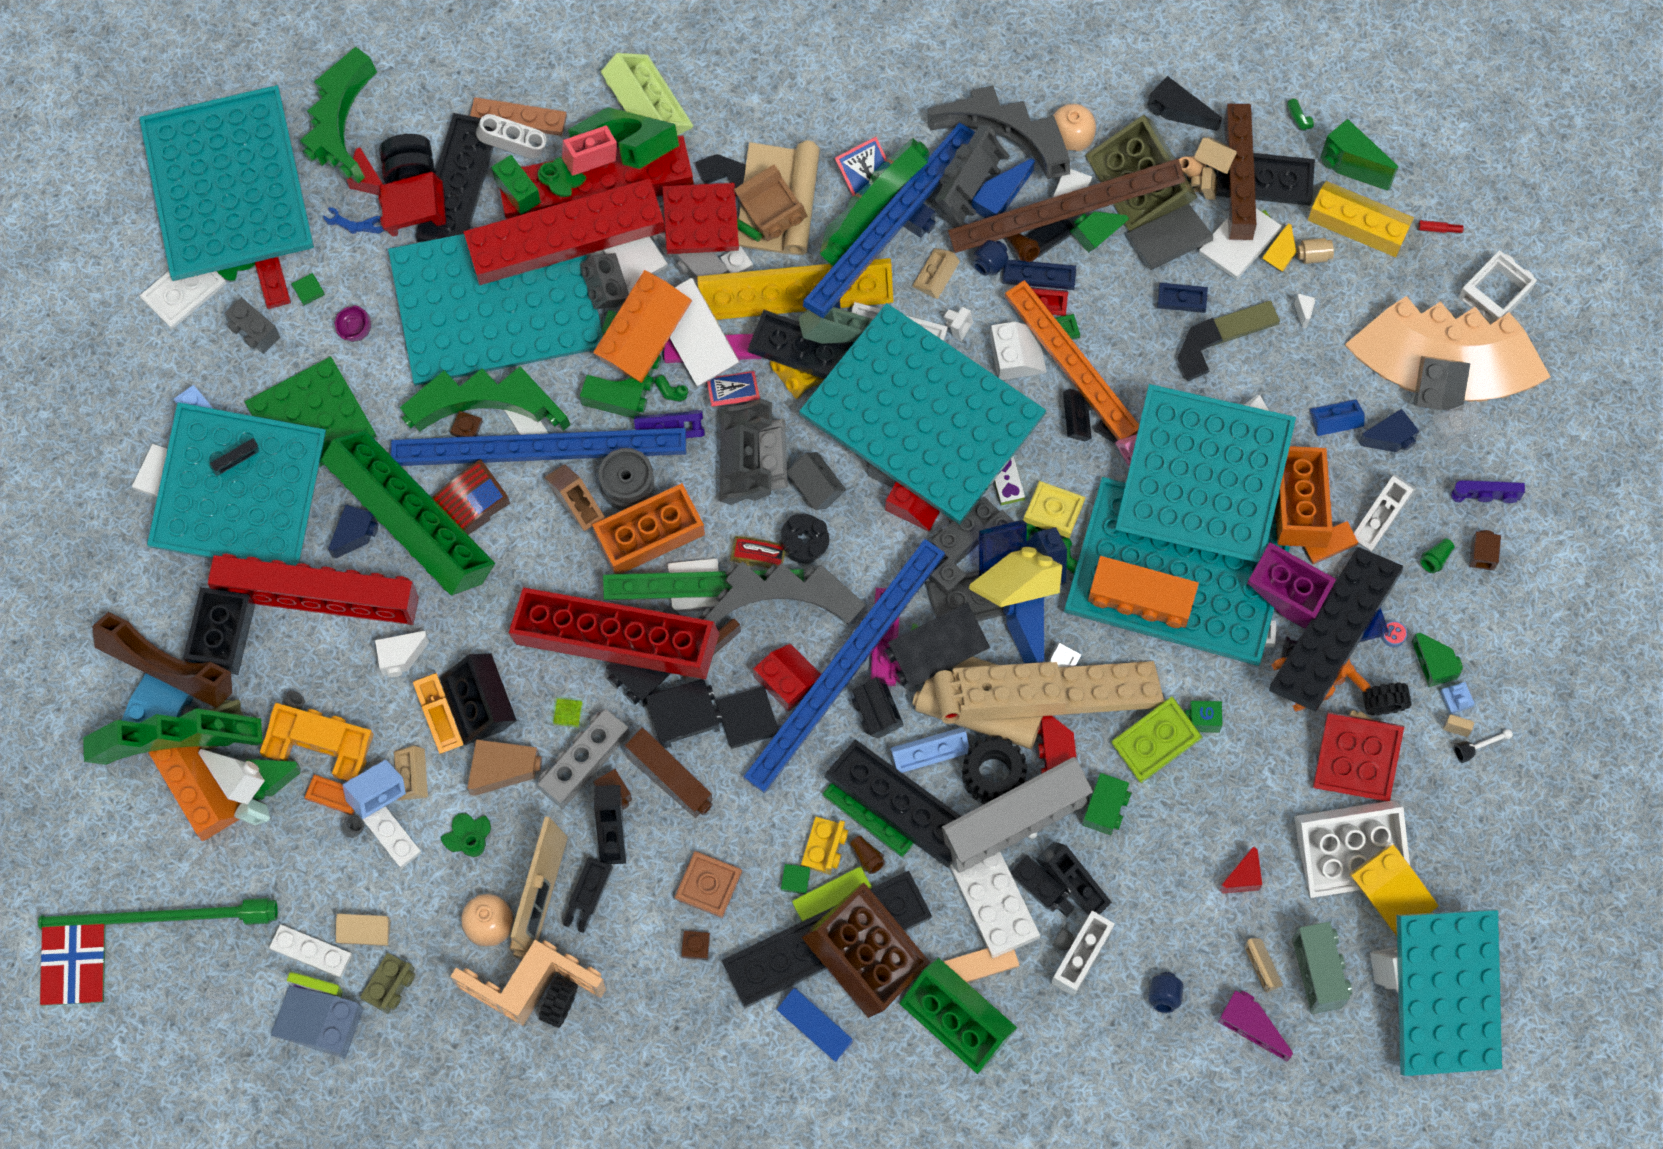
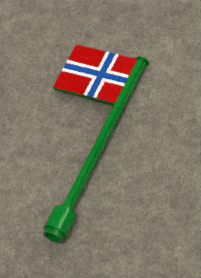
[37,898,278,1006]

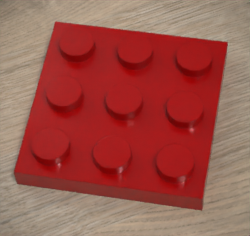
[663,183,739,254]
[1313,712,1404,801]

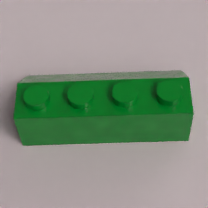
[899,958,1017,1074]

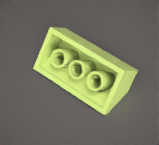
[601,53,693,136]

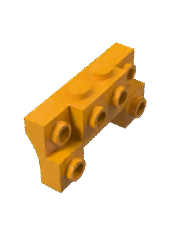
[260,703,374,781]

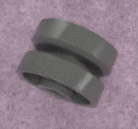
[599,448,655,510]

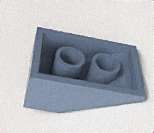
[271,985,364,1059]

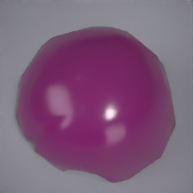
[334,305,372,342]

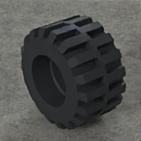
[962,736,1027,804]

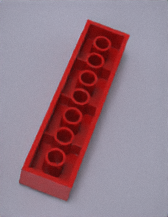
[499,135,694,219]
[464,178,665,285]
[207,554,419,625]
[508,587,719,680]

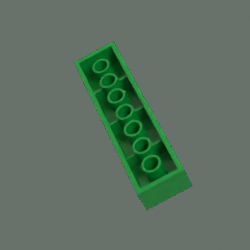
[321,430,496,596]

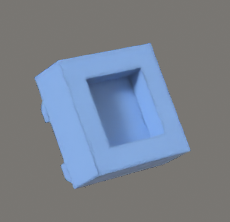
[1440,682,1475,714]

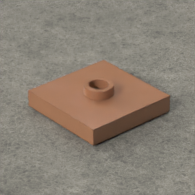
[674,851,743,919]

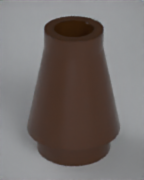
[1007,233,1040,262]
[850,836,886,874]

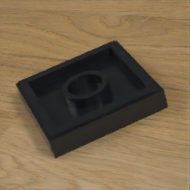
[716,686,779,749]

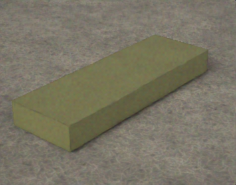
[1213,300,1280,346]

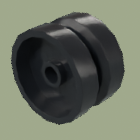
[379,134,435,184]

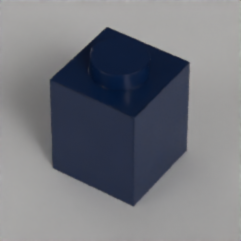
[903,203,936,238]

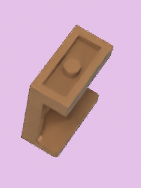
[734,164,808,242]

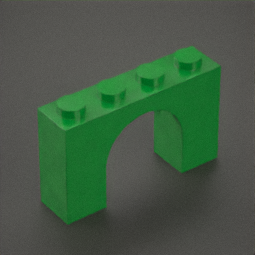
[568,107,679,169]
[580,310,666,419]

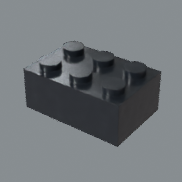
[183,587,255,675]

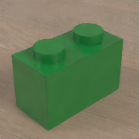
[491,155,541,215]
[1082,773,1132,836]

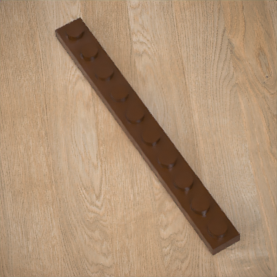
[948,158,1186,253]

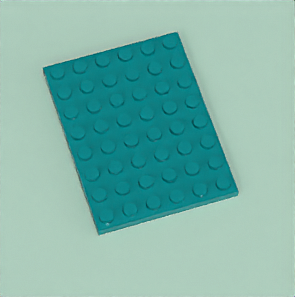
[139,85,314,281]
[388,234,602,386]
[799,303,1047,525]
[1064,477,1290,666]

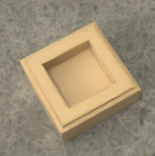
[1443,714,1475,737]

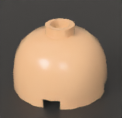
[1052,104,1097,152]
[461,894,513,946]

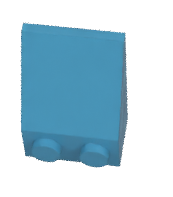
[122,674,193,723]

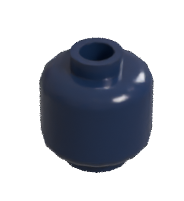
[973,240,1009,276]
[1148,972,1184,1013]

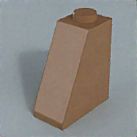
[544,464,605,531]
[467,740,543,796]

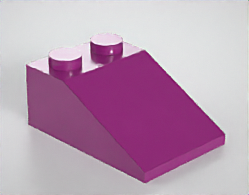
[1247,542,1336,629]

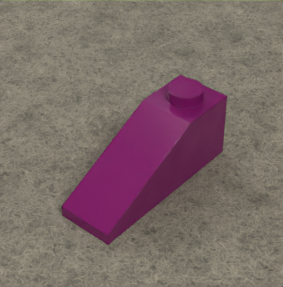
[1218,990,1293,1062]

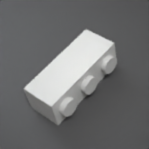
[1051,911,1115,997]

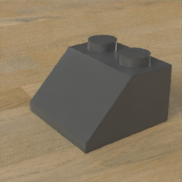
[1413,356,1471,411]

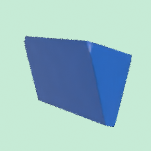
[1310,399,1365,436]

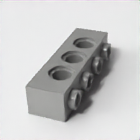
[538,709,630,809]

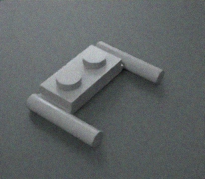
[758,418,788,491]

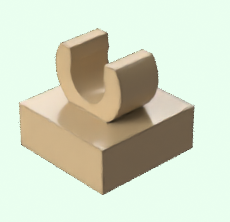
[1191,167,1217,200]

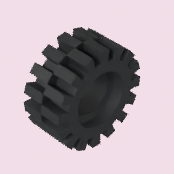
[1362,682,1412,716]
[539,976,578,1028]

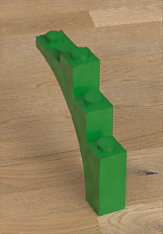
[300,47,378,183]

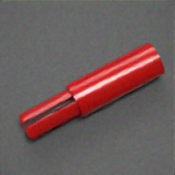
[1418,220,1464,233]

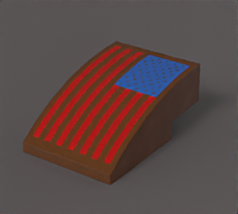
[432,459,510,535]

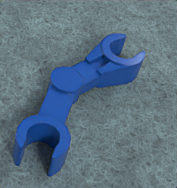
[323,207,384,234]

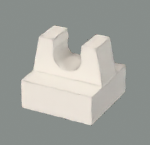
[944,307,974,341]

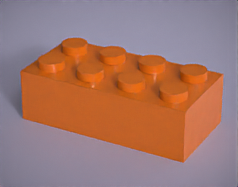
[1275,446,1333,548]
[592,483,705,574]

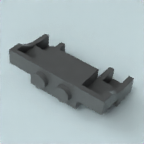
[934,125,1010,228]
[720,398,772,505]
[928,496,1020,596]

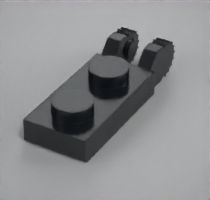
[563,857,613,933]

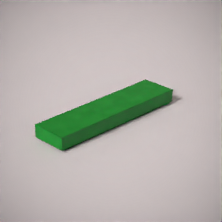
[822,783,914,858]

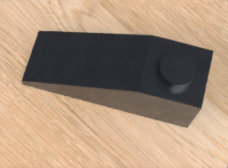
[1147,76,1222,131]
[594,785,626,864]
[1036,842,1112,916]

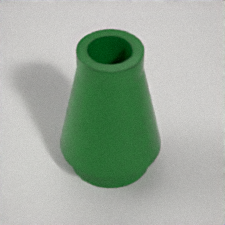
[1420,538,1455,574]

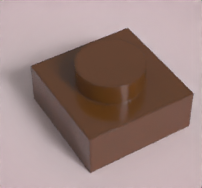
[450,411,483,437]
[681,931,710,960]

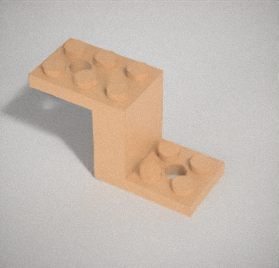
[450,940,606,1026]

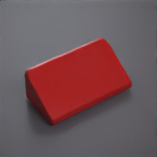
[1031,287,1068,316]

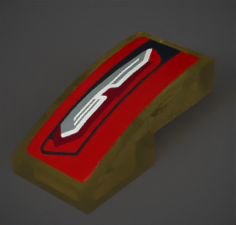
[730,536,785,568]

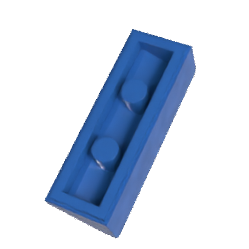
[777,988,853,1062]

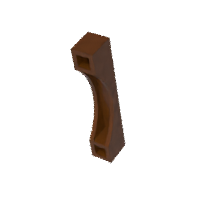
[1224,103,1257,240]
[92,612,233,708]

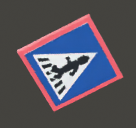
[834,137,887,196]
[707,371,760,407]

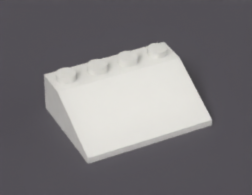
[1295,800,1410,898]

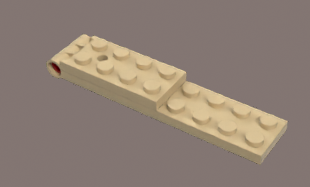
[933,661,1165,724]

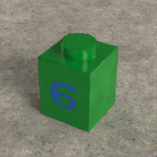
[1184,701,1223,733]

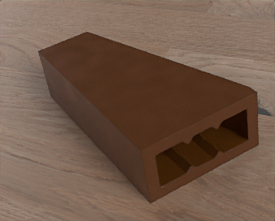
[625,727,713,819]

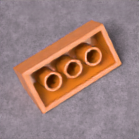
[593,270,692,383]
[1088,556,1199,628]
[148,746,241,842]

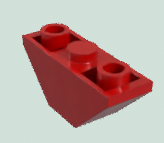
[1038,715,1077,774]

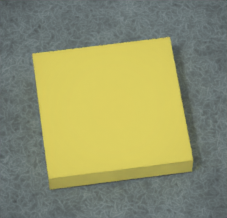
[1023,481,1086,538]

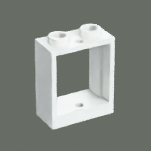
[1458,250,1537,324]

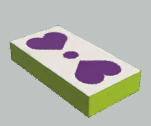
[994,456,1025,505]
[287,972,343,998]

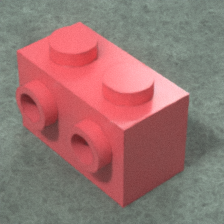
[562,125,617,176]

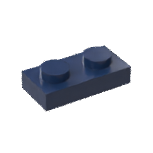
[1157,283,1208,313]

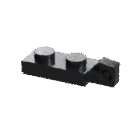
[1010,855,1075,917]

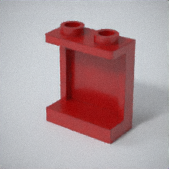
[379,172,446,237]

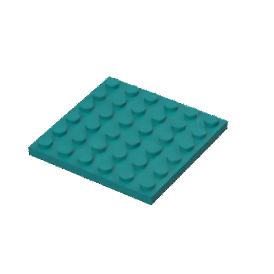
[1115,384,1296,563]
[147,402,326,566]

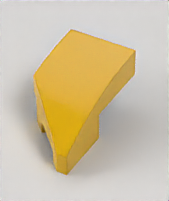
[1262,223,1297,272]

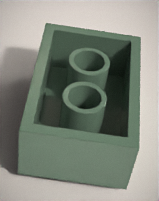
[1292,922,1352,1015]

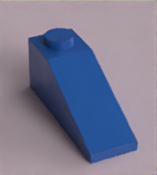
[971,159,1035,218]
[1004,597,1044,664]

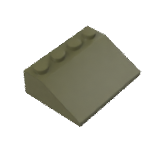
[1086,115,1198,232]

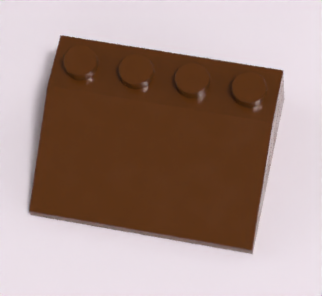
[801,882,930,1018]

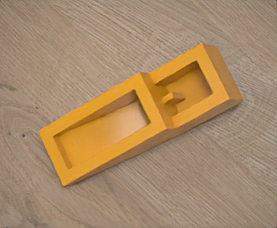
[413,672,464,754]

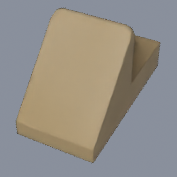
[1194,136,1237,174]

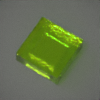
[553,698,583,727]

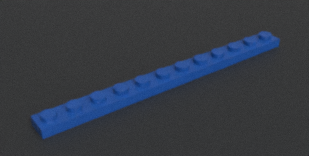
[803,123,975,318]
[391,428,687,466]
[744,539,945,794]

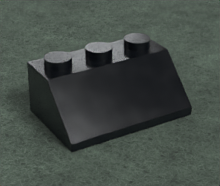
[440,653,517,745]

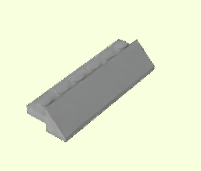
[942,757,1093,873]

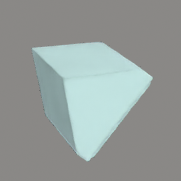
[234,799,270,825]

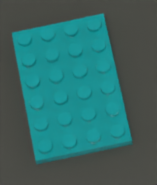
[1396,909,1502,1076]

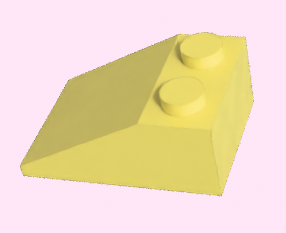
[969,547,1062,607]

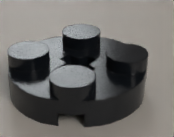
[779,514,829,564]

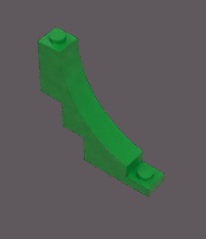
[820,138,929,267]
[399,366,571,432]
[83,708,263,765]

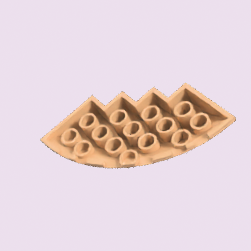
[1345,296,1551,402]

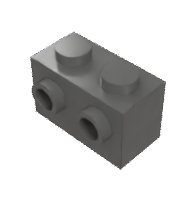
[224,297,280,354]
[787,452,846,510]

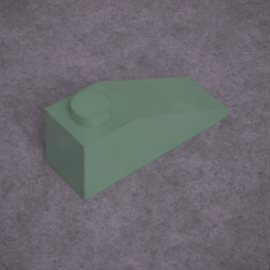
[798,307,873,344]

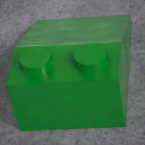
[1320,119,1399,191]

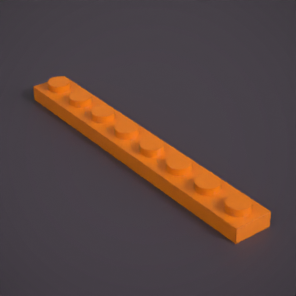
[1005,280,1139,440]

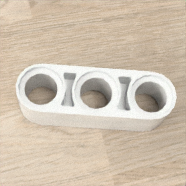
[476,114,547,159]

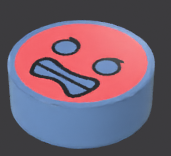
[1381,621,1407,647]

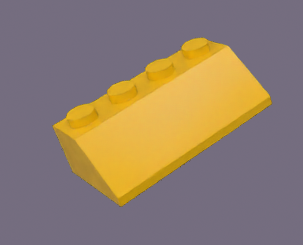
[1308,181,1414,257]

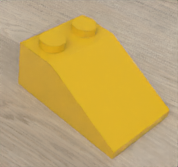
[1349,843,1439,936]

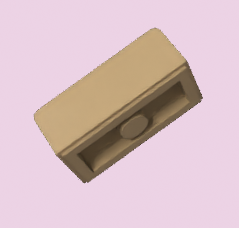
[912,248,960,299]
[394,746,428,801]
[336,914,391,946]
[1244,938,1283,993]

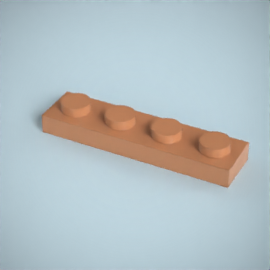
[470,97,567,136]

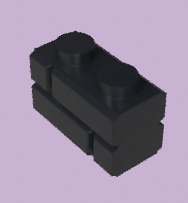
[852,677,904,738]

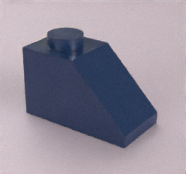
[1358,408,1419,453]
[328,505,379,558]
[1023,527,1067,585]

